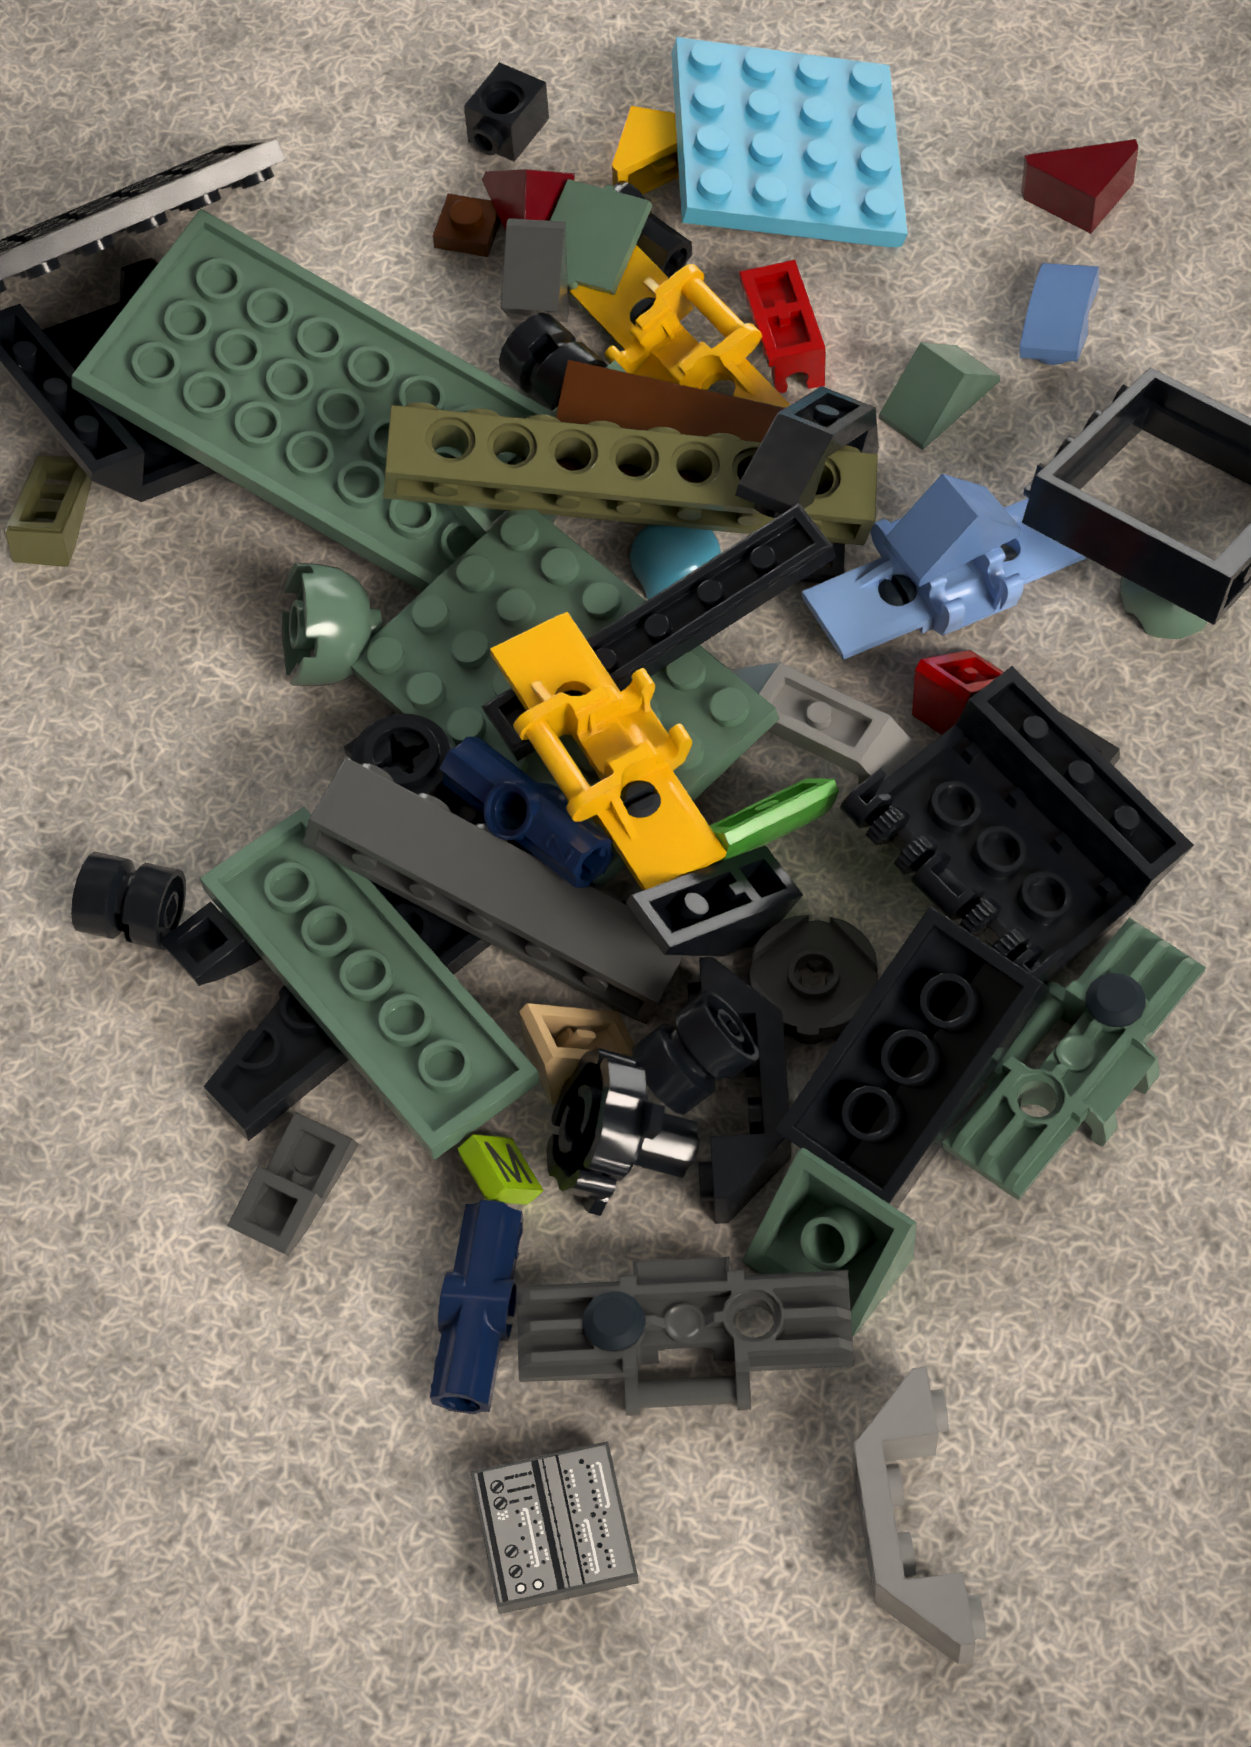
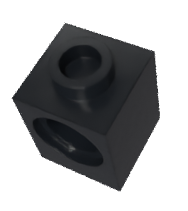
[464,62,549,162]

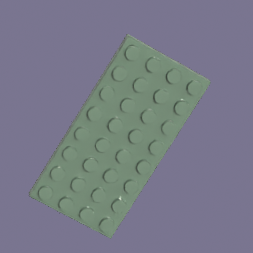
[72,209,559,592]

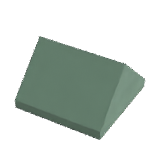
[742,1148,917,1336]

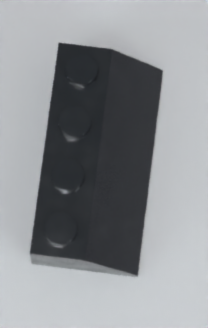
[775,906,1050,1209]

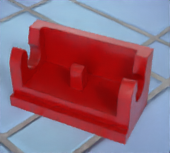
[739,260,826,393]

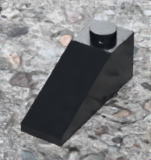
[626,845,803,957]

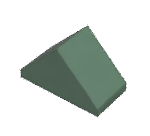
[879,342,1001,450]

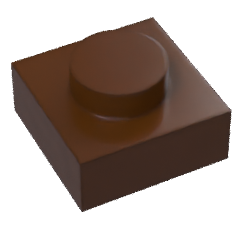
[433,193,501,257]

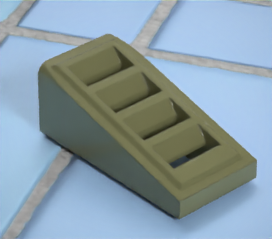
[5,455,92,567]

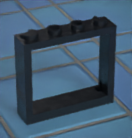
[1022,367,1251,625]

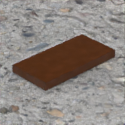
[556,360,785,483]

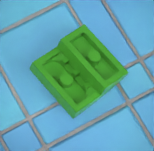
[707,778,839,867]

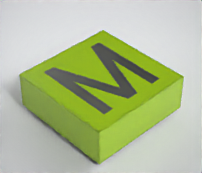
[458,1134,544,1205]

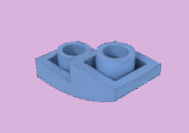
[1020,263,1099,365]

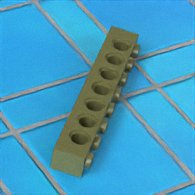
[383,402,878,545]

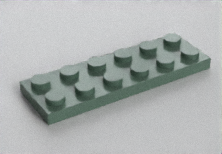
[200,806,540,1160]

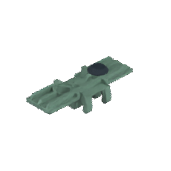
[942,917,1206,1200]

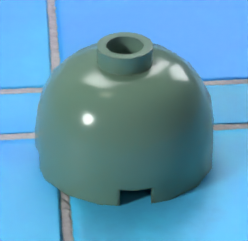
[282,563,382,686]

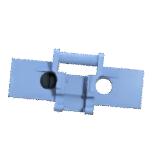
[801,498,1087,660]

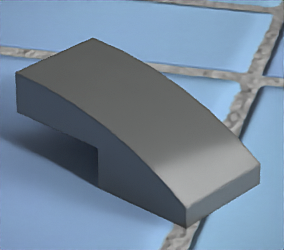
[227,1112,358,1256]

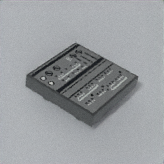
[470,1441,639,1614]

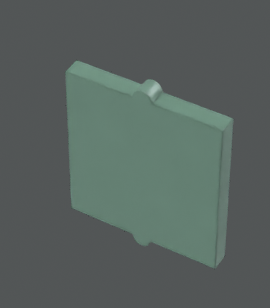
[550,179,653,295]

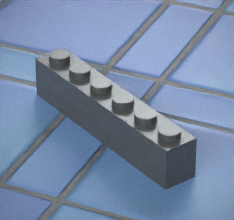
[303,757,683,1024]

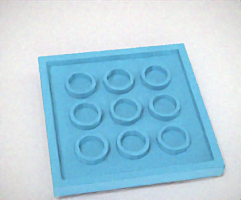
[671,37,908,247]

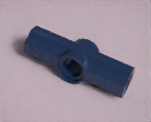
[440,736,614,888]
[430,1200,524,1414]

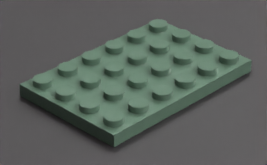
[351,510,779,886]

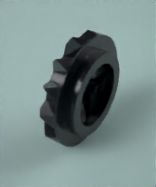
[351,714,452,795]

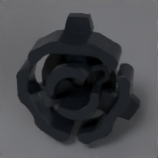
[546,1047,700,1216]

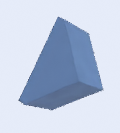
[884,474,1021,587]

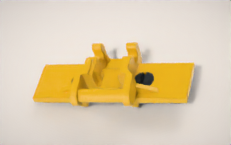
[570,245,790,408]
[490,611,727,891]

